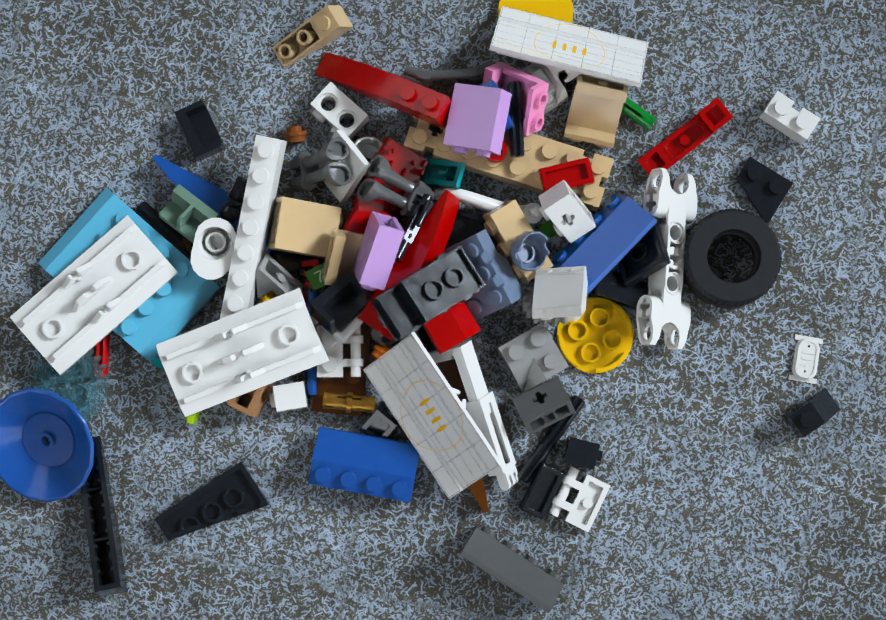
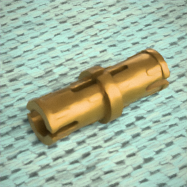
[323,392,376,413]

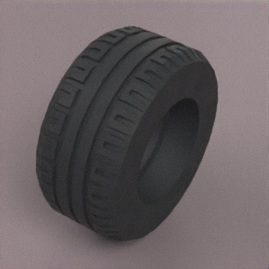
[683,208,782,308]

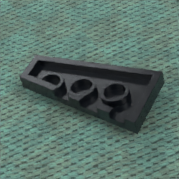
[155,461,270,541]

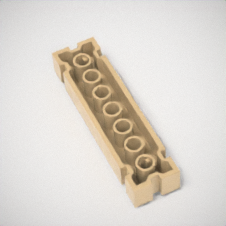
[404,116,614,212]

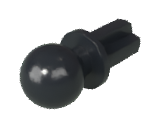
[220,176,247,222]

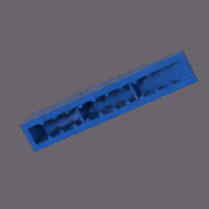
[152,154,278,255]

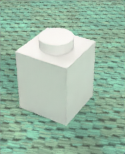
[269,381,309,412]

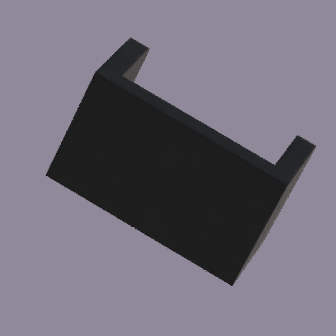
[174,100,226,162]
[309,271,370,335]

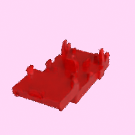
[343,138,428,234]

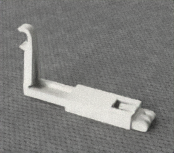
[428,340,519,491]

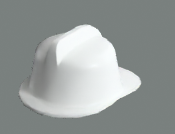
[191,218,236,280]

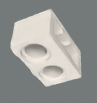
[310,82,369,140]

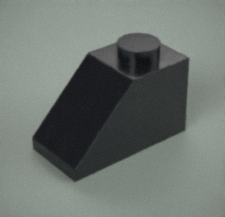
[784,388,840,438]

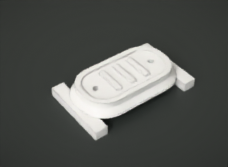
[788,334,823,384]

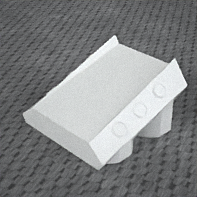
[532,266,588,321]

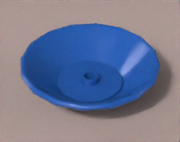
[0,387,94,502]

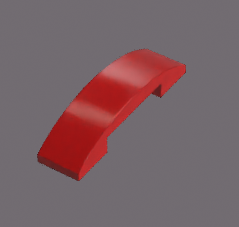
[637,97,733,177]

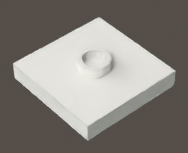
[318,130,371,203]

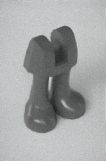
[289,137,352,191]
[357,155,435,217]

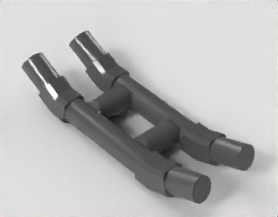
[403,60,494,88]

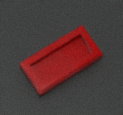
[538,157,595,192]

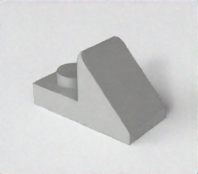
[256,253,304,298]

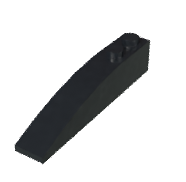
[81,436,128,597]

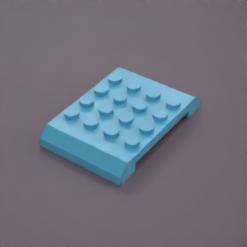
[38,187,221,362]

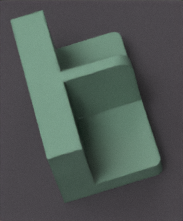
[159,184,219,243]

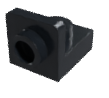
[360,400,399,439]

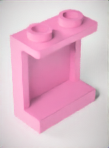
[483,62,549,136]

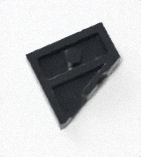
[736,157,793,223]

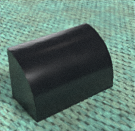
[593,270,649,310]

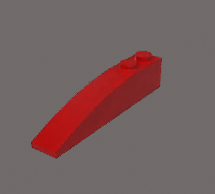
[315,52,451,129]
[358,189,460,340]

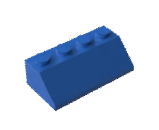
[551,192,657,295]
[308,426,419,503]

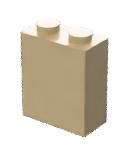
[268,196,343,259]

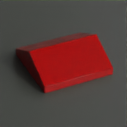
[423,301,481,354]

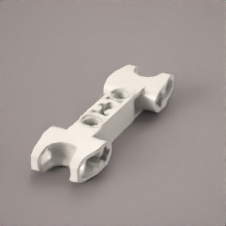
[636,167,698,350]

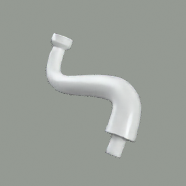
[434,188,543,224]

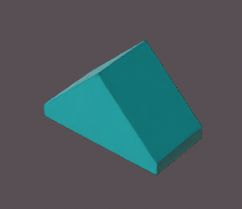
[422,159,466,189]

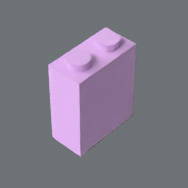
[443,83,512,158]
[352,211,404,291]

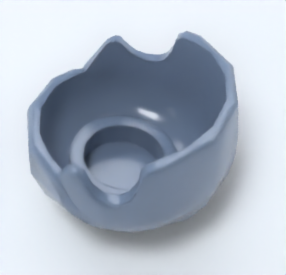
[511,231,550,271]

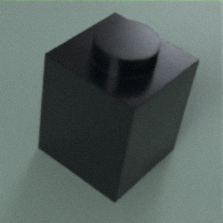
[562,437,603,470]

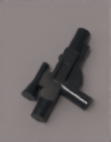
[395,194,435,262]

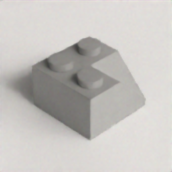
[497,322,569,393]

